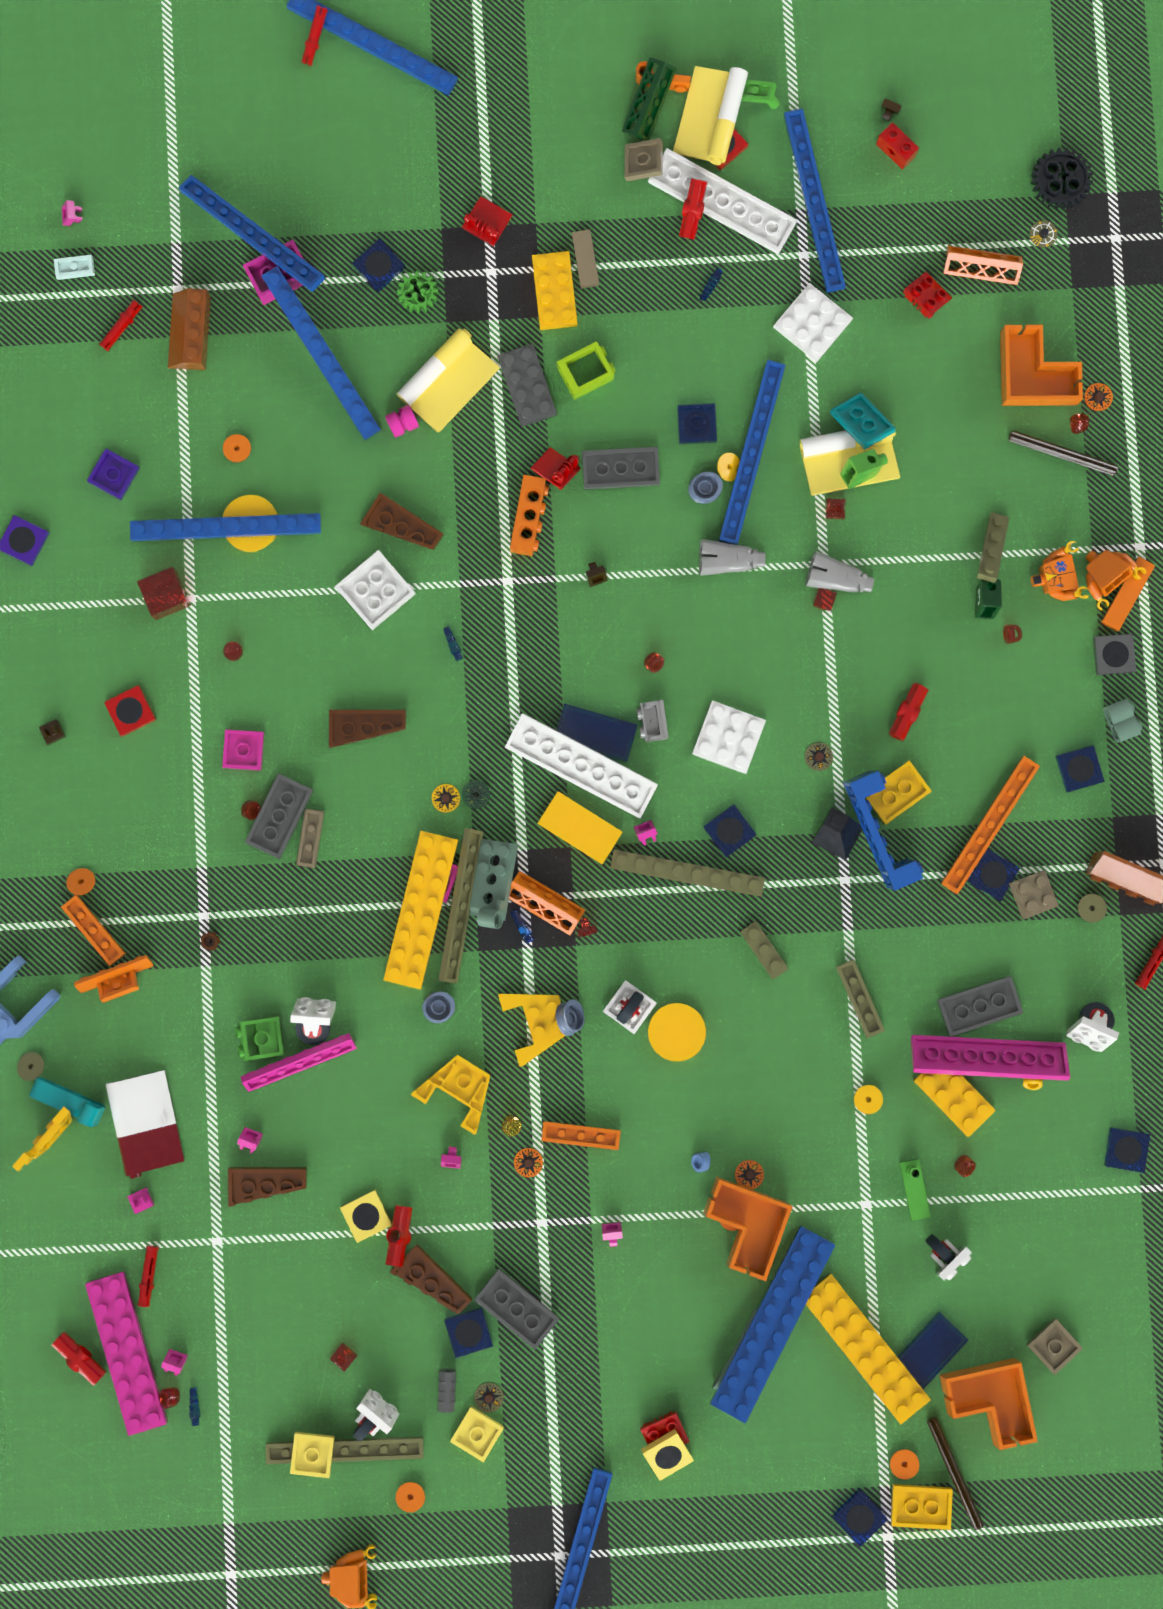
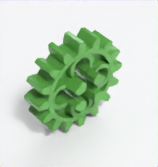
[397,271,439,314]

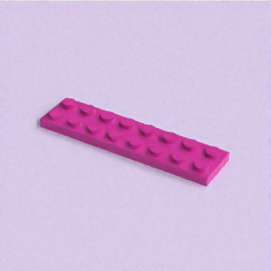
[910,1035,1070,1081]
[85,1271,168,1436]

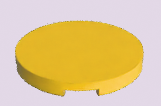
[222,495,278,552]
[648,1003,706,1061]

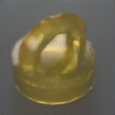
[502,1115,522,1137]

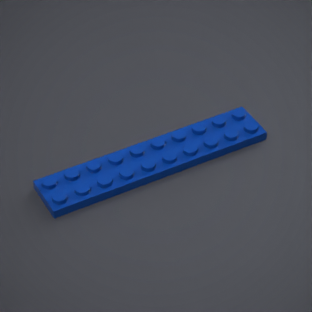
[710,1226,835,1424]

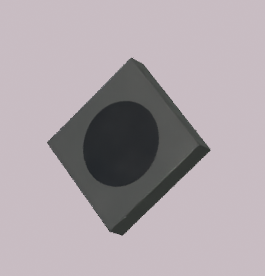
[1093,634,1136,675]

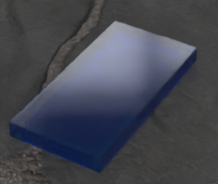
[557,704,638,762]
[897,1312,968,1390]

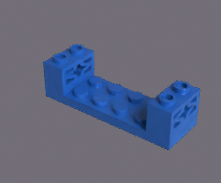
[843,770,924,891]

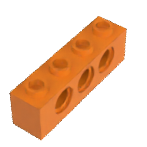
[510,475,549,556]

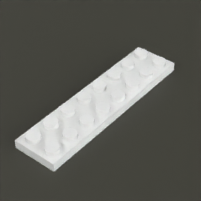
[648,148,798,255]
[505,713,658,818]

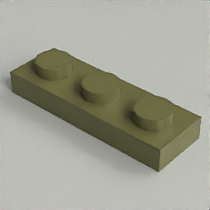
[740,921,788,980]

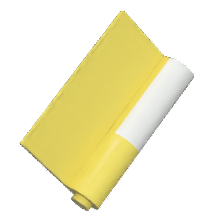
[673,66,748,165]
[396,328,500,433]
[799,425,900,496]

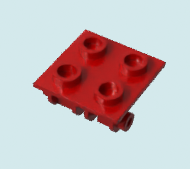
[461,196,513,247]
[903,272,952,319]
[531,447,581,490]
[640,1411,690,1445]

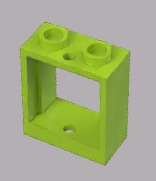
[557,341,616,400]

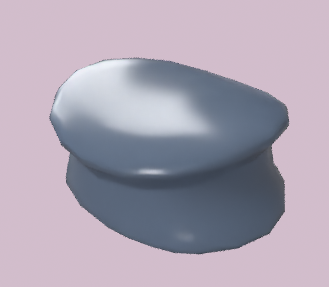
[688,472,723,504]
[422,991,455,1024]
[556,999,585,1036]

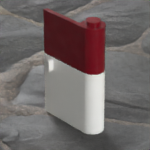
[105,1070,184,1179]

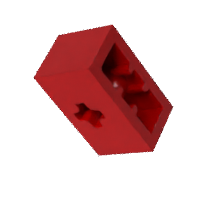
[876,122,919,170]

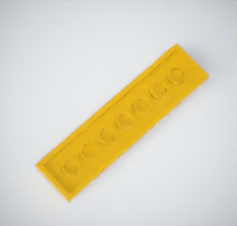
[383,831,459,990]
[806,1273,931,1425]

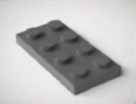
[497,344,557,427]
[582,447,660,490]
[245,773,314,859]
[937,976,1023,1037]
[474,1268,560,1350]

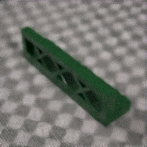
[622,57,677,141]

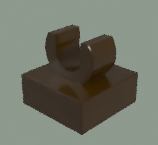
[881,98,902,121]
[585,562,608,587]
[39,719,66,745]

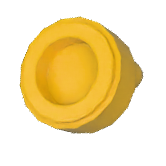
[1023,1078,1043,1090]

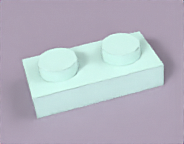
[54,255,95,280]

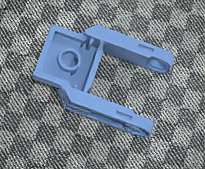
[0,955,61,1045]

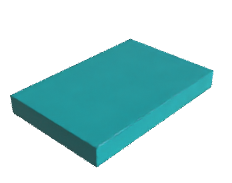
[830,392,896,450]

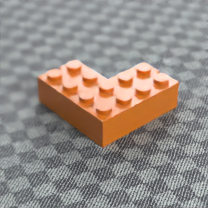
[1000,325,1083,406]
[703,1176,793,1281]
[939,1358,1038,1450]

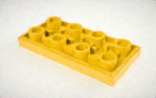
[537,792,623,864]

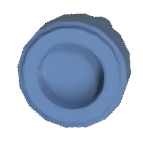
[691,1152,711,1172]

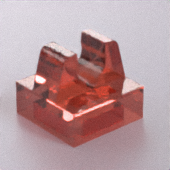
[825,498,846,520]
[577,917,597,937]
[330,1343,358,1372]

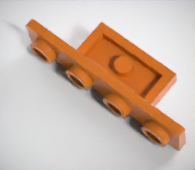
[74,955,153,1003]

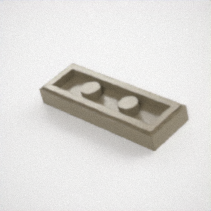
[572,229,599,289]
[296,809,325,868]

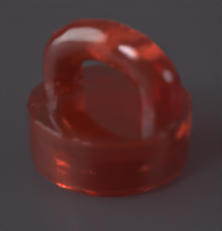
[1070,414,1089,434]
[1003,624,1022,644]
[223,642,243,661]
[644,652,664,673]
[241,800,261,820]
[954,1155,976,1177]
[160,1387,180,1409]

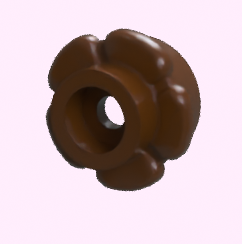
[201,932,220,951]

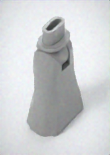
[699,539,765,576]
[805,551,875,593]

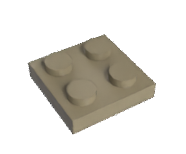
[624,138,663,181]
[1009,870,1059,919]
[1026,1318,1083,1375]

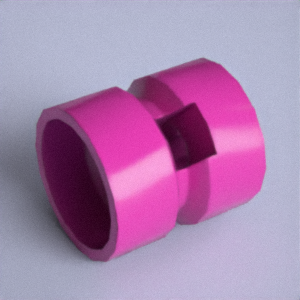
[385,404,419,438]

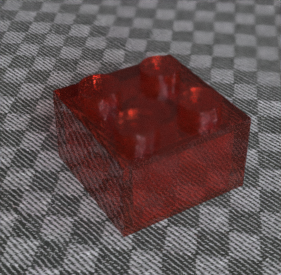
[137,567,191,620]

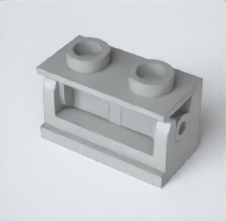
[637,700,669,743]

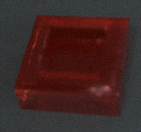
[813,588,837,612]

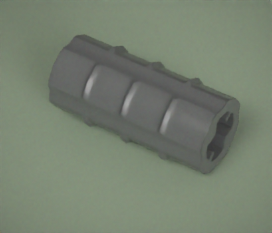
[437,1369,456,1413]

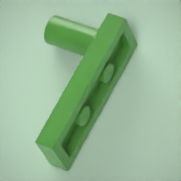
[741,80,780,109]
[899,1159,931,1221]

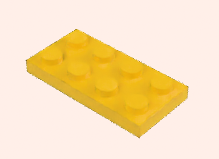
[532,251,577,330]
[913,1073,996,1137]

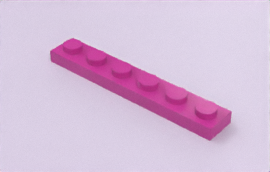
[240,1033,357,1092]

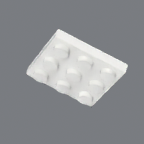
[773,283,853,363]
[335,550,416,631]
[692,700,766,774]

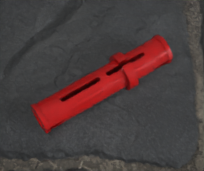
[301,5,328,66]
[99,300,143,352]
[1134,935,1163,990]
[137,1245,159,1307]

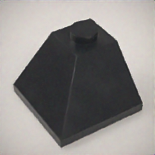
[812,808,862,861]

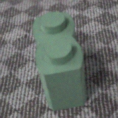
[1102,699,1142,743]

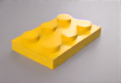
[865,760,932,825]
[891,1484,953,1530]

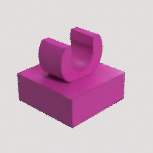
[61,200,83,226]
[633,820,657,845]
[237,1127,263,1153]
[441,1146,462,1169]
[127,1187,154,1214]
[602,1222,623,1247]
[161,1349,188,1376]

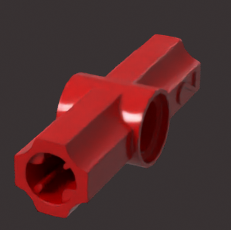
[679,178,708,240]
[888,683,929,741]
[385,1205,413,1267]
[51,1332,106,1386]

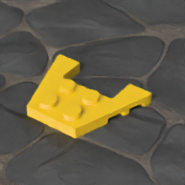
[498,994,566,1067]
[411,1055,490,1135]
[12,1107,72,1171]

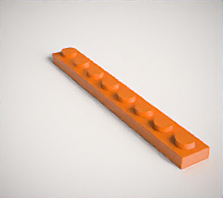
[940,756,1040,894]

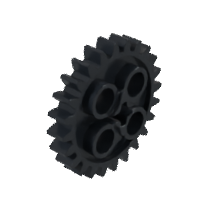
[1031,148,1093,210]

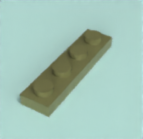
[976,512,1010,583]
[836,959,885,1039]

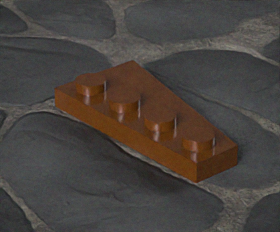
[360,493,444,550]
[329,710,406,748]
[228,1167,307,1207]
[389,1244,473,1314]

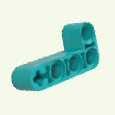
[29,1077,106,1127]

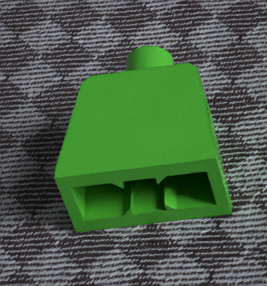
[840,449,888,489]

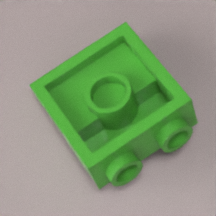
[235,1016,284,1061]

